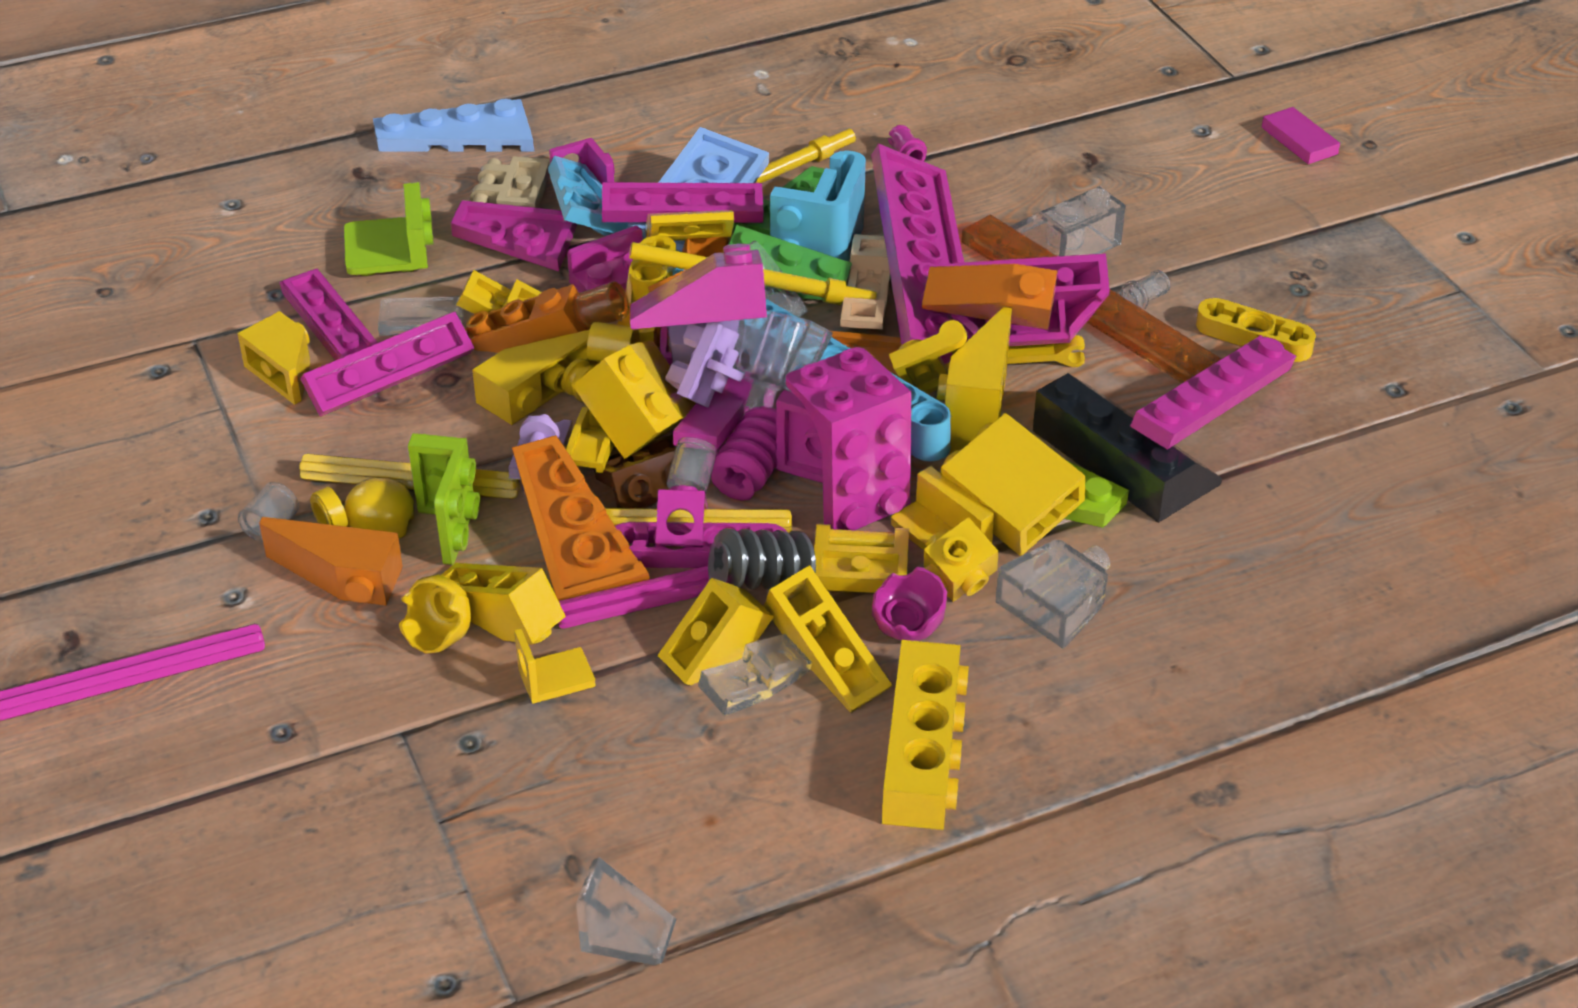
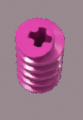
[710,406,776,501]

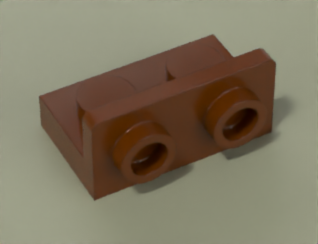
[593,435,702,508]

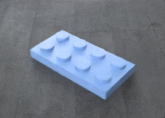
[628,127,769,252]

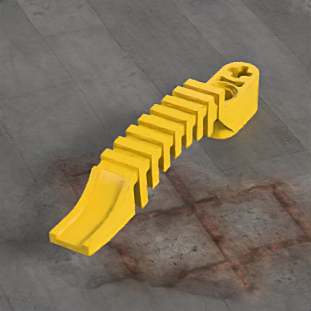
[566,235,676,473]

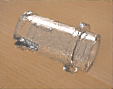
[1119,270,1170,312]

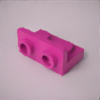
[567,225,643,308]

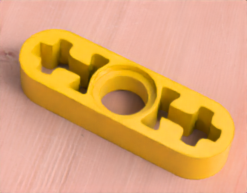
[1196,298,1316,362]

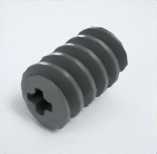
[708,528,816,590]

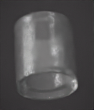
[666,437,717,494]
[238,482,299,542]

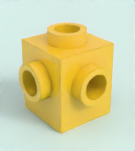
[924,517,999,602]

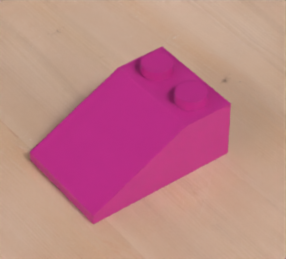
[630,244,767,329]

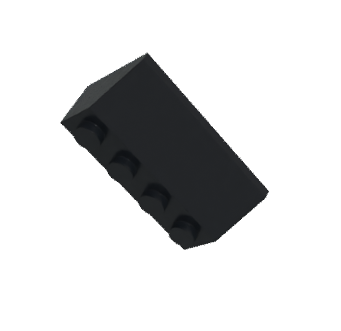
[1032,373,1222,523]

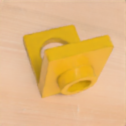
[514,628,596,704]

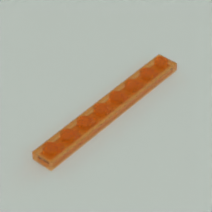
[961,214,1222,383]

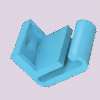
[770,151,866,262]

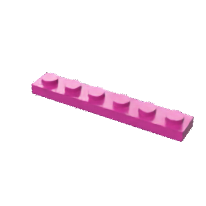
[1130,335,1296,450]

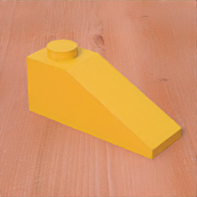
[441,563,566,645]
[764,565,892,713]

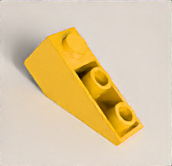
[472,330,599,425]

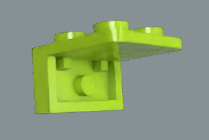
[344,182,434,276]
[408,433,480,565]

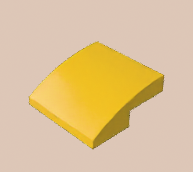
[645,210,734,241]

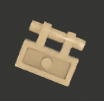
[470,156,550,208]

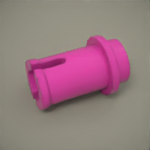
[888,125,927,162]

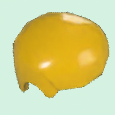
[344,478,414,539]
[399,574,471,654]

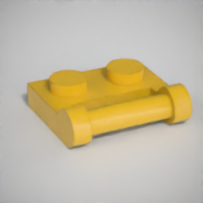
[889,320,967,394]
[814,524,909,593]

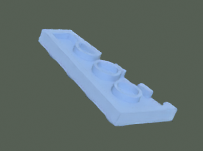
[373,99,534,152]

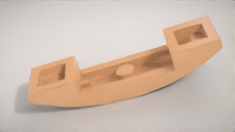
[840,234,891,330]

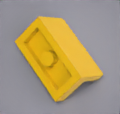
[891,466,995,550]

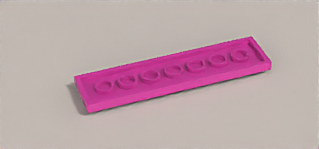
[871,143,972,364]

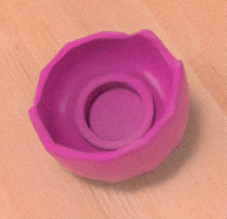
[872,567,947,641]

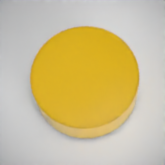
[310,487,348,527]

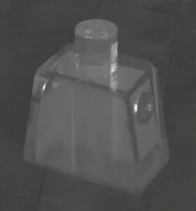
[733,310,833,409]
[995,540,1110,649]

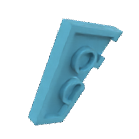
[548,156,628,236]

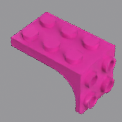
[786,347,911,530]

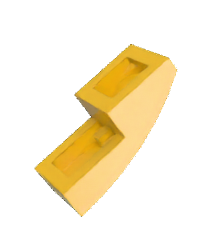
[456,270,542,314]

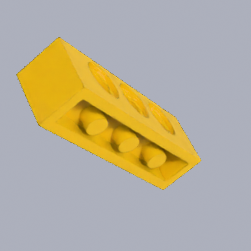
[882,640,969,830]

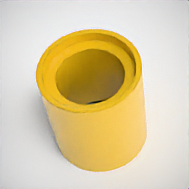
[587,322,640,362]

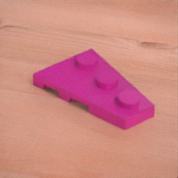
[451,200,578,272]

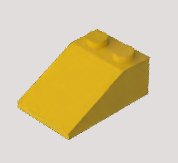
[937,307,1012,453]
[572,340,696,459]

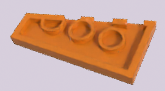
[512,435,650,601]

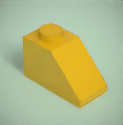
[237,311,311,405]
[657,577,774,685]

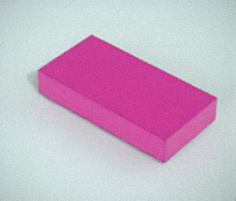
[1261,107,1340,165]

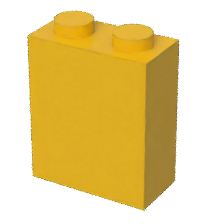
[941,413,1085,556]

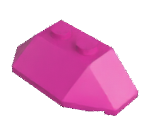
[937,253,1110,346]

